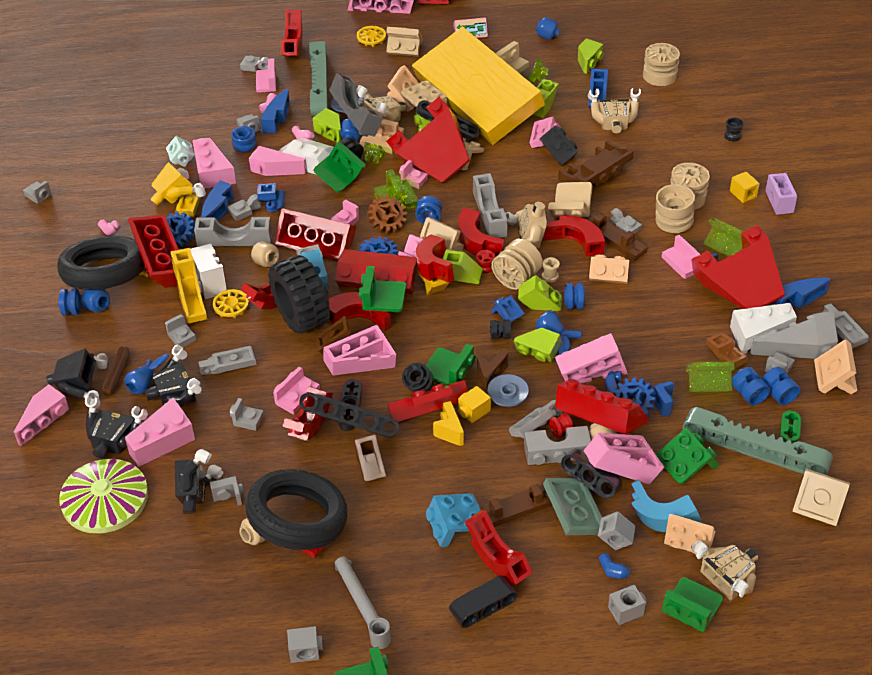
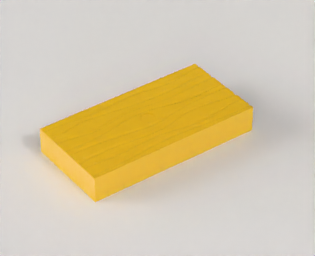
[412,26,545,145]

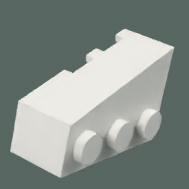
[190,244,227,299]
[730,303,797,354]

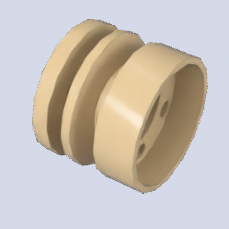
[643,43,680,86]
[670,163,710,210]
[656,184,695,233]
[492,239,543,290]

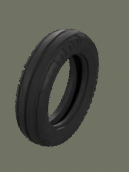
[57,236,145,290]
[245,469,347,550]

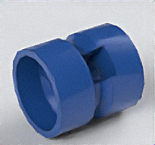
[731,367,771,406]
[762,367,801,406]

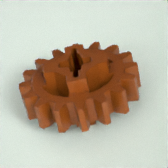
[367,195,407,234]

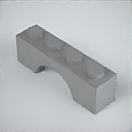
[473,173,507,238]
[194,217,272,246]

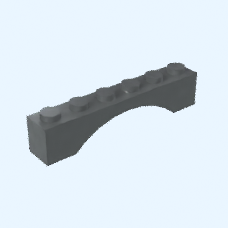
[329,73,383,137]

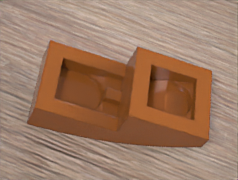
[706,332,748,370]

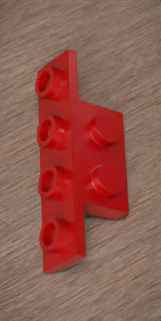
[387,380,468,422]

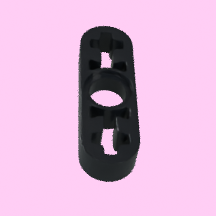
[338,379,362,431]

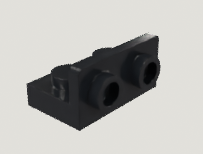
[539,125,578,166]

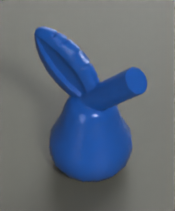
[536,310,581,355]
[124,354,169,395]

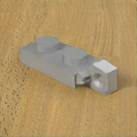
[822,303,869,348]
[198,346,256,375]
[509,400,562,438]

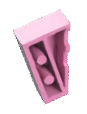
[193,138,236,188]
[324,325,396,376]
[555,333,628,383]
[125,398,195,467]
[584,433,664,485]

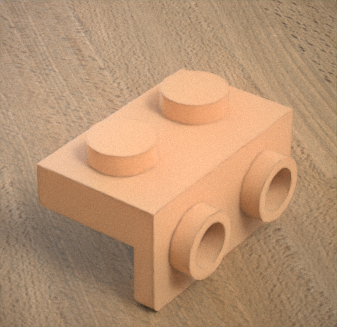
[589,255,629,284]

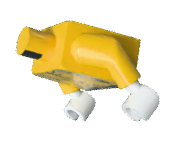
[151,162,206,206]

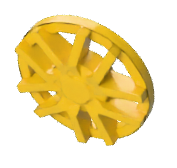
[357,26,386,47]
[213,289,249,318]

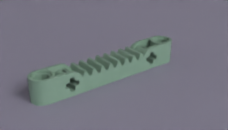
[309,41,328,117]
[683,407,833,475]

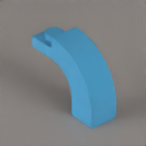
[632,480,702,532]

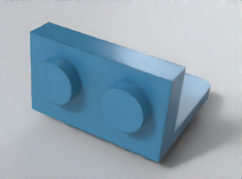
[426,493,481,547]

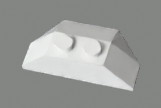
[279,138,334,175]

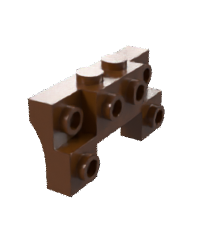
[558,140,634,188]

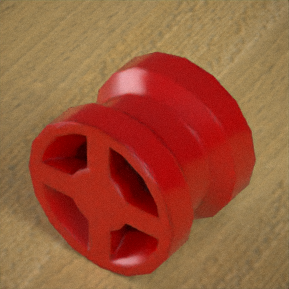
[476,250,495,273]
[549,413,573,438]

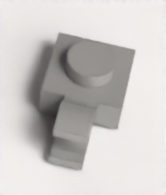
[240,56,269,72]
[227,194,261,222]
[610,208,642,234]

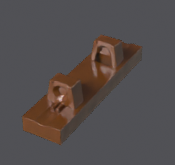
[584,212,648,261]
[480,484,553,527]

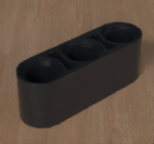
[561,449,622,498]
[449,575,518,628]

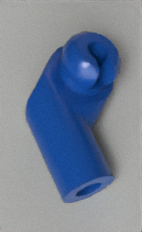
[266,190,285,213]
[605,371,621,396]
[599,553,630,579]

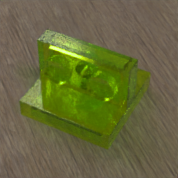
[373,169,419,215]
[703,217,744,257]
[686,362,734,392]

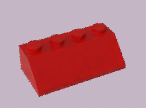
[274,209,357,260]
[128,215,179,288]
[335,249,417,295]
[555,379,648,435]

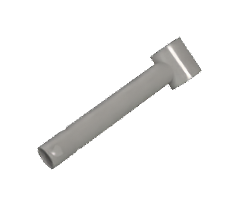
[335,556,391,649]

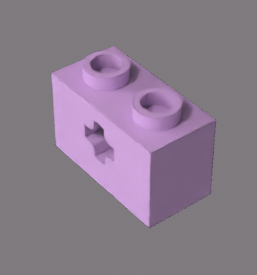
[765,173,797,215]

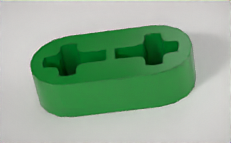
[779,411,801,443]

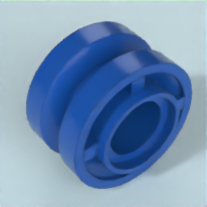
[231,126,256,152]
[415,196,442,224]
[564,283,585,310]
[58,288,82,316]

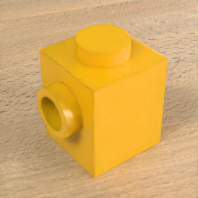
[730,172,760,203]
[458,386,491,423]

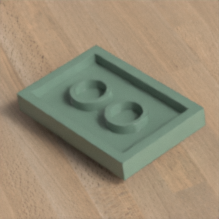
[543,478,602,535]

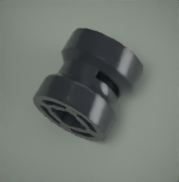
[724,117,744,142]
[490,320,511,340]

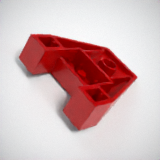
[386,96,470,183]
[691,225,785,309]

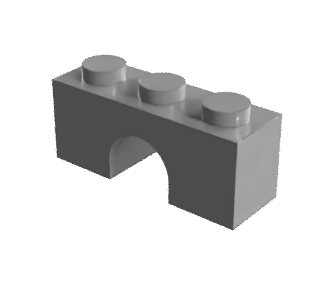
[524,426,591,465]

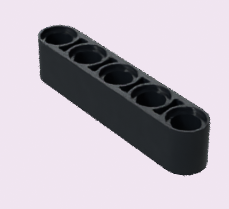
[299,392,399,438]

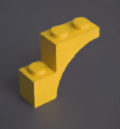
[171,248,207,323]

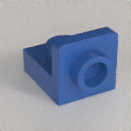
[257,183,277,202]
[491,295,525,323]
[653,381,674,417]

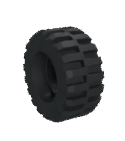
[268,255,330,334]

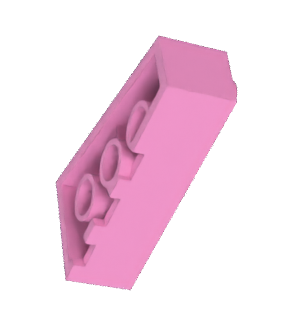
[348,0,414,14]

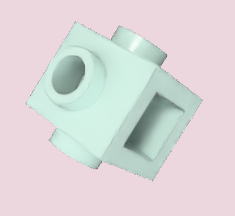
[166,136,195,167]

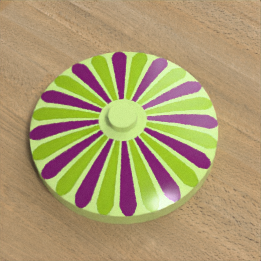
[59,459,148,533]

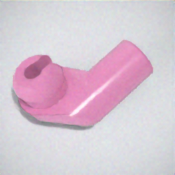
[259,93,277,113]
[292,126,315,140]
[98,219,120,236]

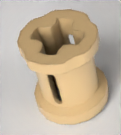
[542,257,559,283]

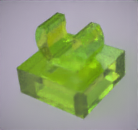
[528,59,549,82]
[363,142,385,164]

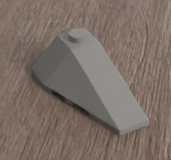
[750,311,838,359]

